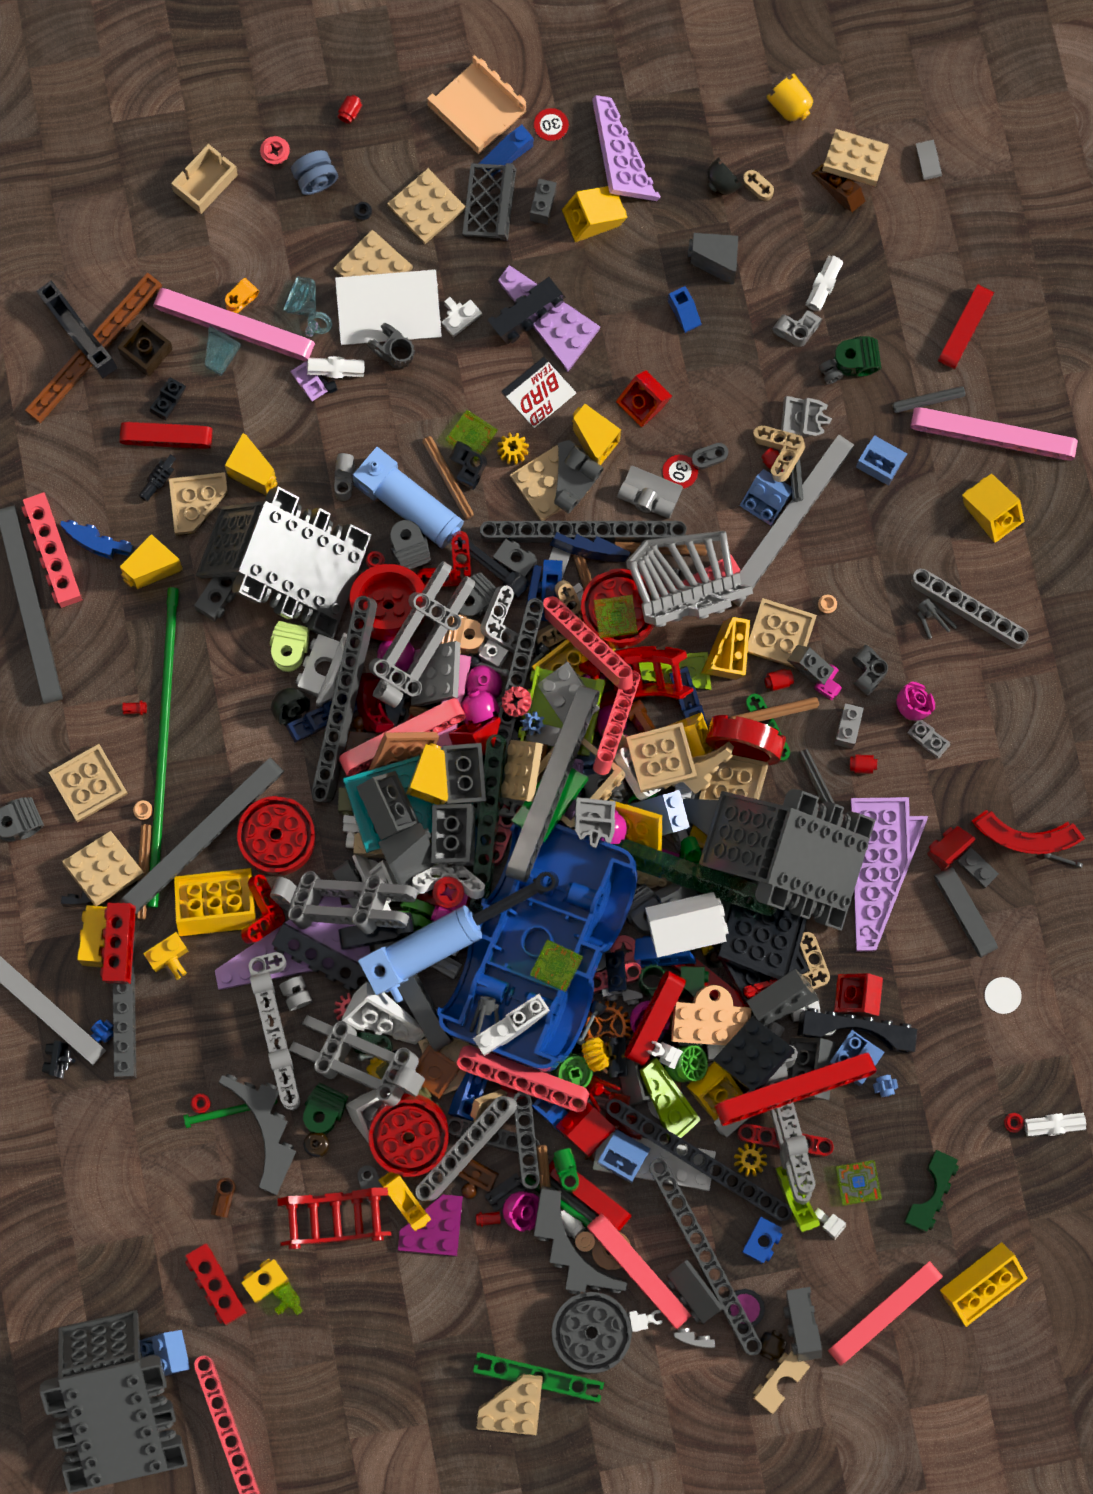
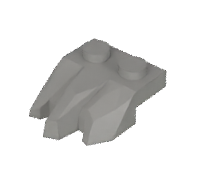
[781,396,832,437]
[574,797,616,848]

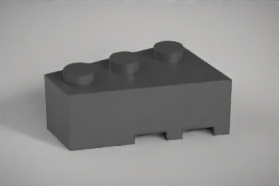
[747,969,819,1026]
[783,1287,822,1362]

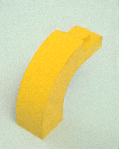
[378,1172,431,1231]

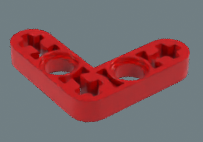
[417,531,471,587]
[241,874,285,944]

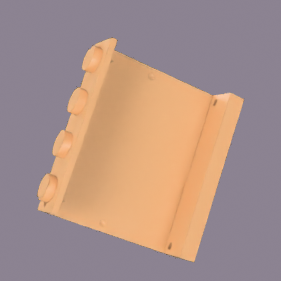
[427,55,526,154]

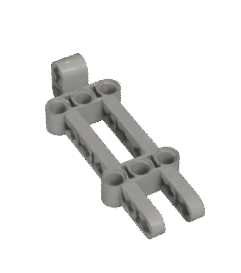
[369,561,475,708]
[270,871,418,934]
[249,952,301,1111]
[289,1015,425,1106]
[762,1045,815,1204]

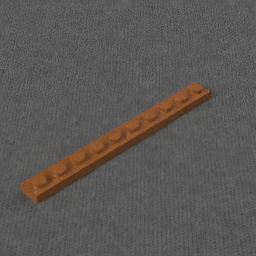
[25,273,162,423]

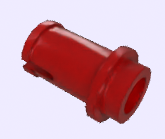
[122,700,147,716]
[476,1211,501,1227]

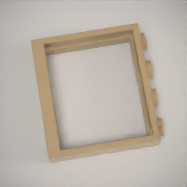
[536,738,626,830]

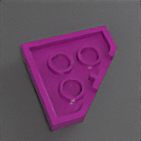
[398,1194,463,1256]

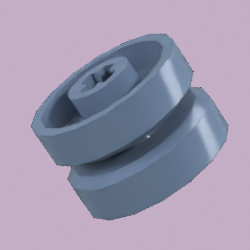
[291,150,338,195]

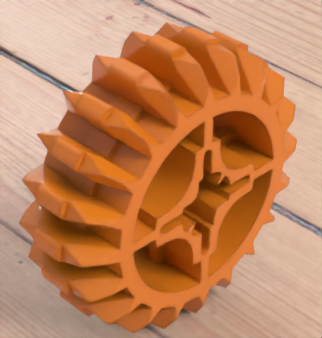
[580,1001,632,1048]

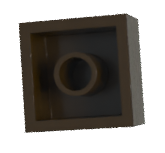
[118,320,173,377]

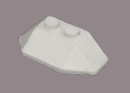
[316,633,355,708]

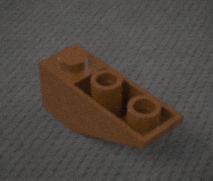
[812,162,865,212]

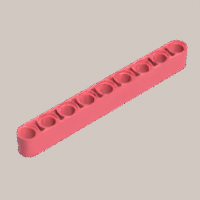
[194,1356,260,1494]

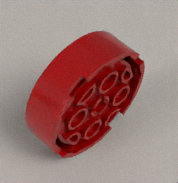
[350,564,426,641]
[581,569,654,649]
[705,715,786,765]
[237,796,316,876]
[369,1094,449,1177]

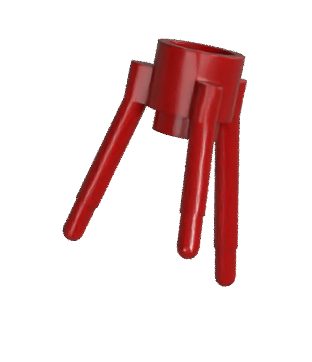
[586,1075,626,1112]

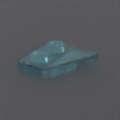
[284,276,316,317]
[205,326,241,376]

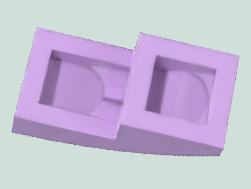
[291,361,328,402]

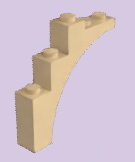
[613,734,734,794]

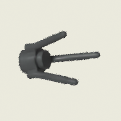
[917,598,957,639]
[469,996,499,1035]

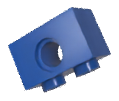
[742,1217,783,1264]

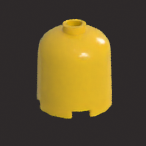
[766,74,813,121]

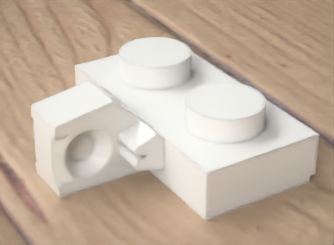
[442,297,482,338]

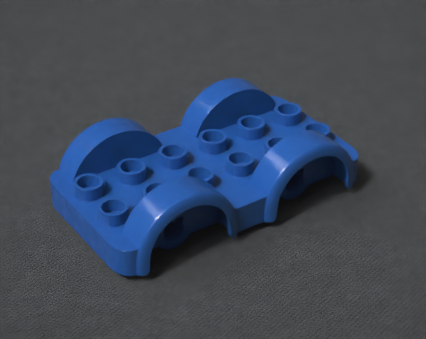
[437,824,637,1072]

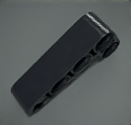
[338,912,415,950]

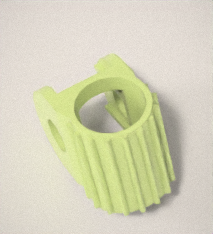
[270,621,309,672]

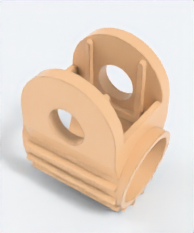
[440,615,485,655]

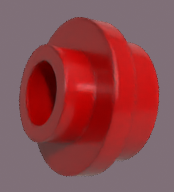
[366,551,385,568]
[191,1093,211,1113]
[1004,1113,1024,1133]

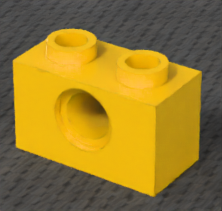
[242,1259,289,1303]

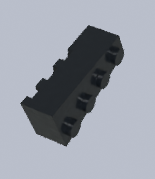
[487,277,566,344]

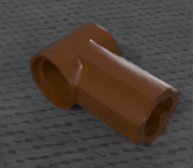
[627,699,656,733]
[211,1178,236,1218]

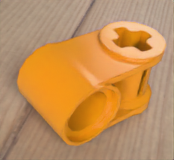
[225,278,259,313]

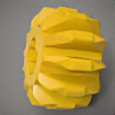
[497,433,529,465]
[582,1037,610,1072]
[734,1143,767,1177]

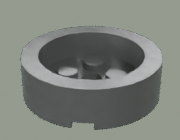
[552,1292,632,1374]

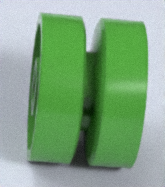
[399,899,435,930]
[665,1045,708,1083]
[551,1053,592,1088]

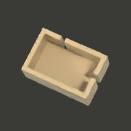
[171,144,238,214]

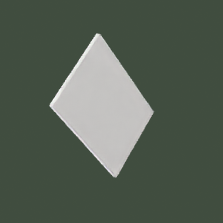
[335,270,441,345]

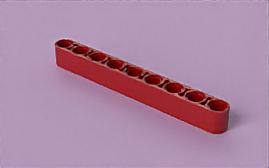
[714,1053,877,1126]

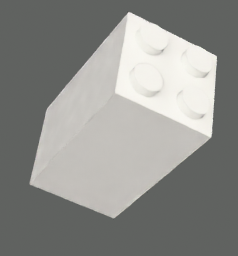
[645,892,729,958]

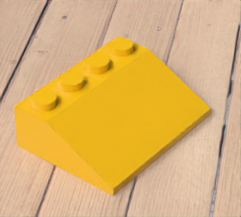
[174,868,256,936]

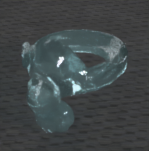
[305,312,332,337]

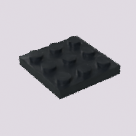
[713,1016,795,1091]

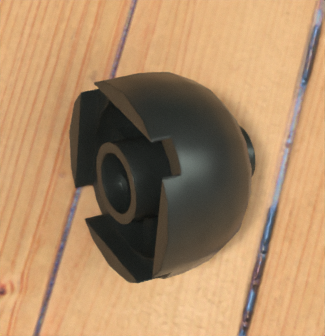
[707,157,742,195]
[271,688,310,726]

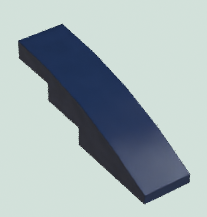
[550,532,630,562]
[668,666,709,729]
[286,695,358,743]

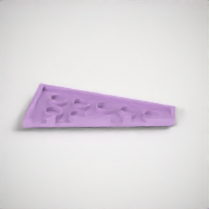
[592,95,661,201]
[498,265,600,372]

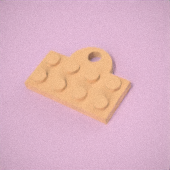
[671,985,752,1045]

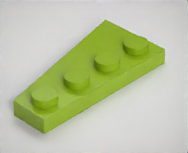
[639,652,711,690]
[639,1058,701,1140]

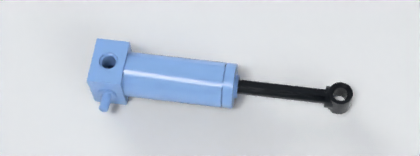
[353,447,530,599]
[358,871,559,1003]

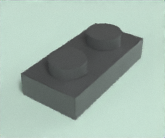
[957,848,999,888]

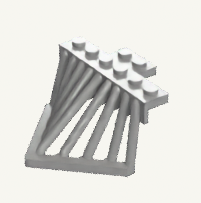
[626,531,753,627]

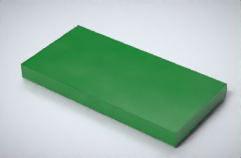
[511,768,588,842]

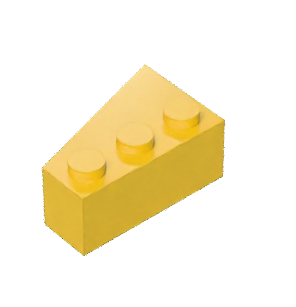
[702,617,750,680]
[77,905,107,967]

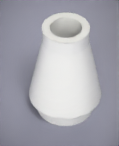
[561,1210,585,1239]

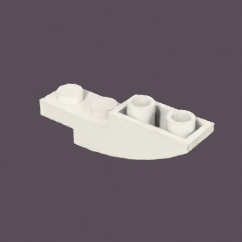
[473,994,550,1056]

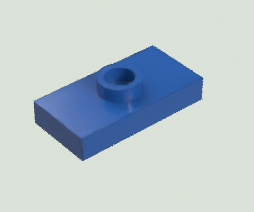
[526,565,542,607]

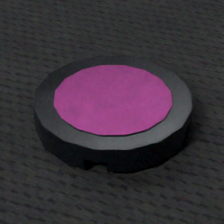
[728,1289,765,1329]

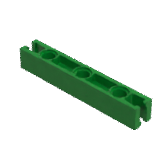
[473,1352,604,1403]

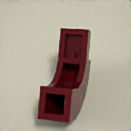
[356,673,394,734]

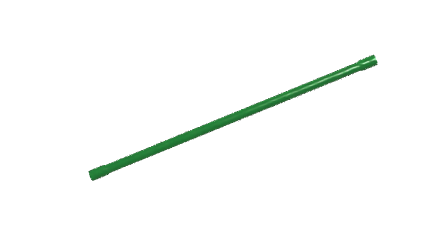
[146,587,179,908]

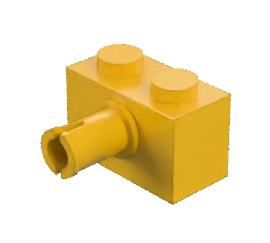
[143,932,189,980]

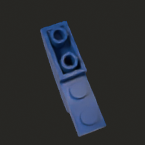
[60,520,135,560]

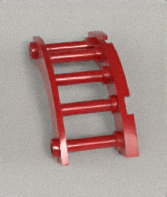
[579,646,693,709]
[971,809,1085,854]
[277,1187,391,1249]

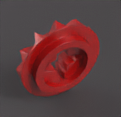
[433,877,464,908]

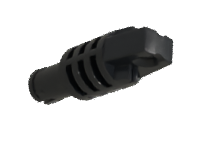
[139,454,176,502]

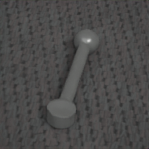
[1044,853,1083,868]

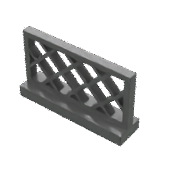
[462,163,516,241]

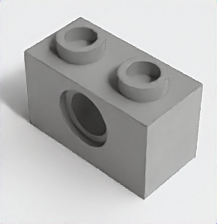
[834,703,864,749]

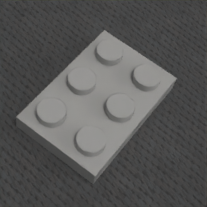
[537,662,600,724]

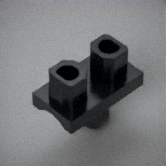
[42,1040,75,1079]

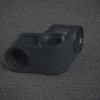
[449,441,487,490]

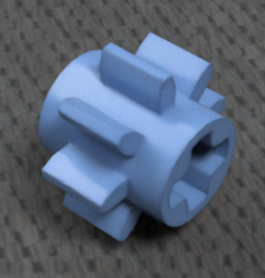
[520,712,545,736]
[873,1075,898,1097]

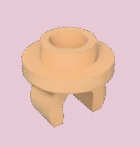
[575,1232,595,1252]

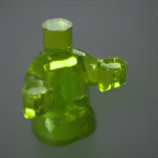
[273,1281,303,1315]

